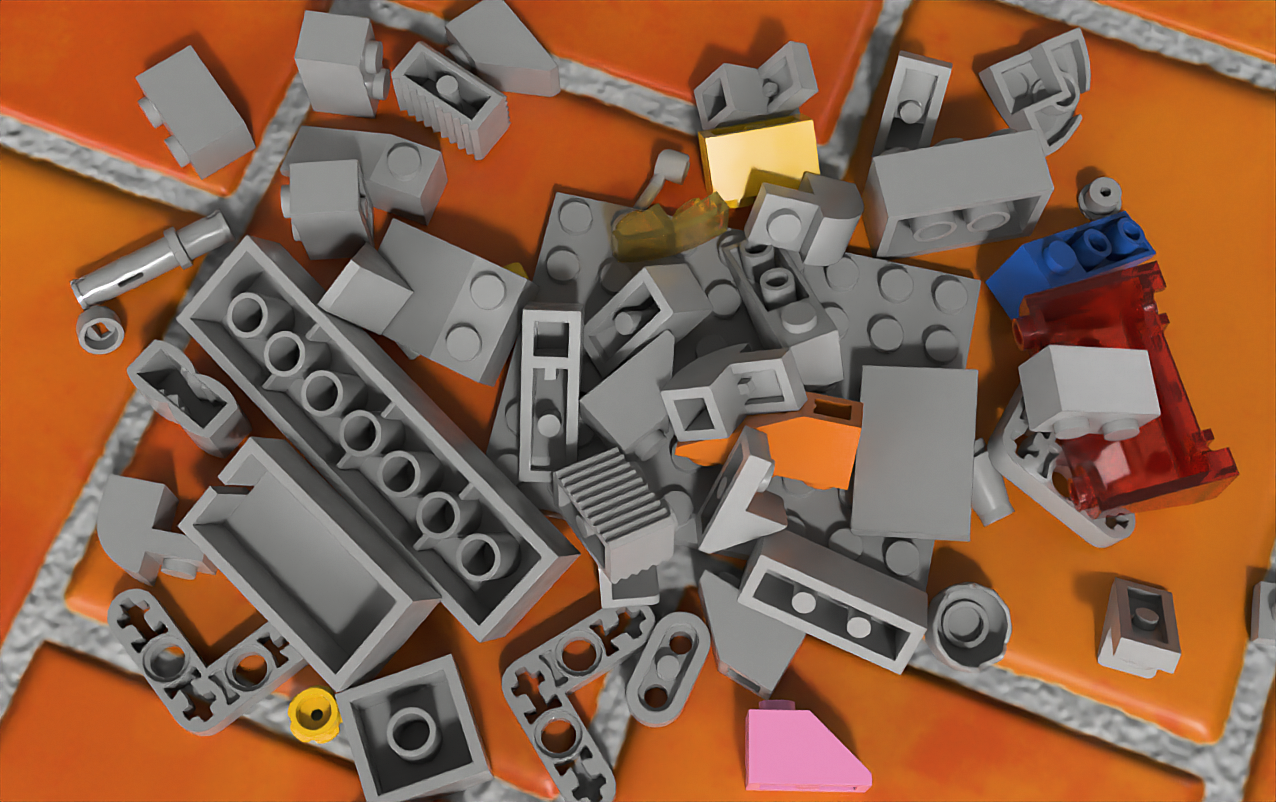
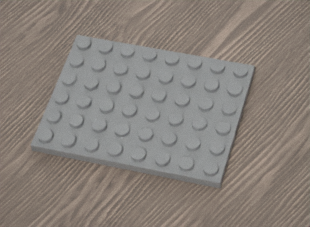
[486,192,981,592]

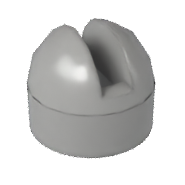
[76,305,124,354]

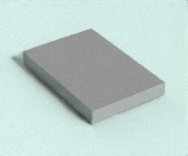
[851,365,978,542]

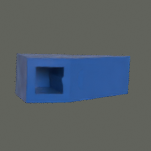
[985,211,1156,326]

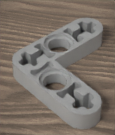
[987,342,1136,548]
[107,589,309,737]
[502,605,655,802]

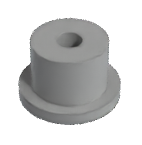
[1078,177,1122,221]

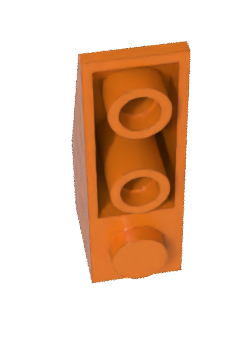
[675,391,864,490]

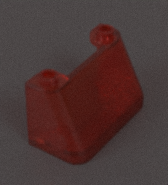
[1012,261,1240,520]

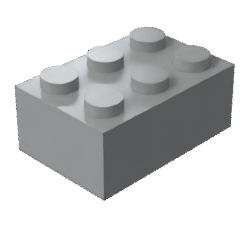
[862,128,1054,261]

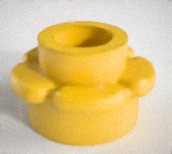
[288,685,343,744]

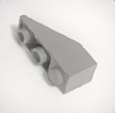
[722,239,844,392]

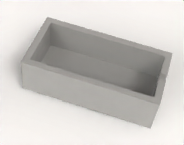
[177,436,443,692]

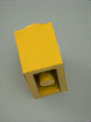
[698,113,820,209]

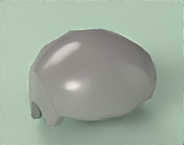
[924,582,1012,673]

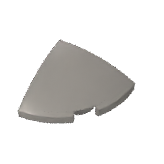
[978,27,1091,157]

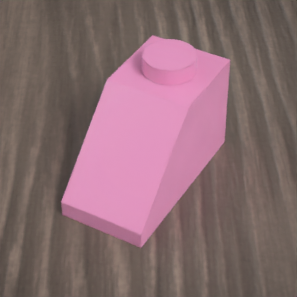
[745,700,872,793]

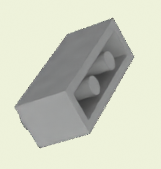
[737,529,928,675]

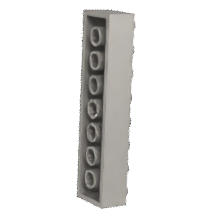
[176,235,581,643]

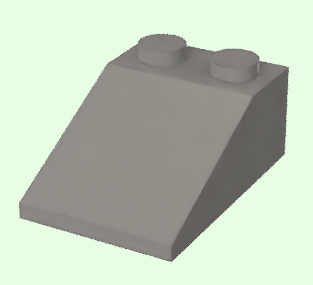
[378,218,541,387]

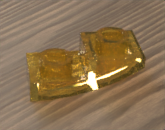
[612,191,730,263]

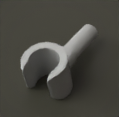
[632,149,690,210]

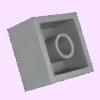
[335,654,495,802]

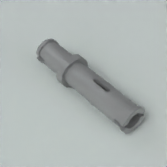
[70,208,236,311]

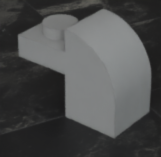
[694,41,819,131]
[744,172,864,266]
[660,343,808,442]
[96,474,218,587]

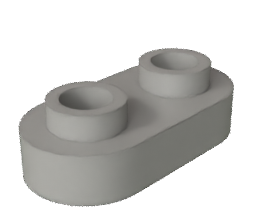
[626,612,711,727]

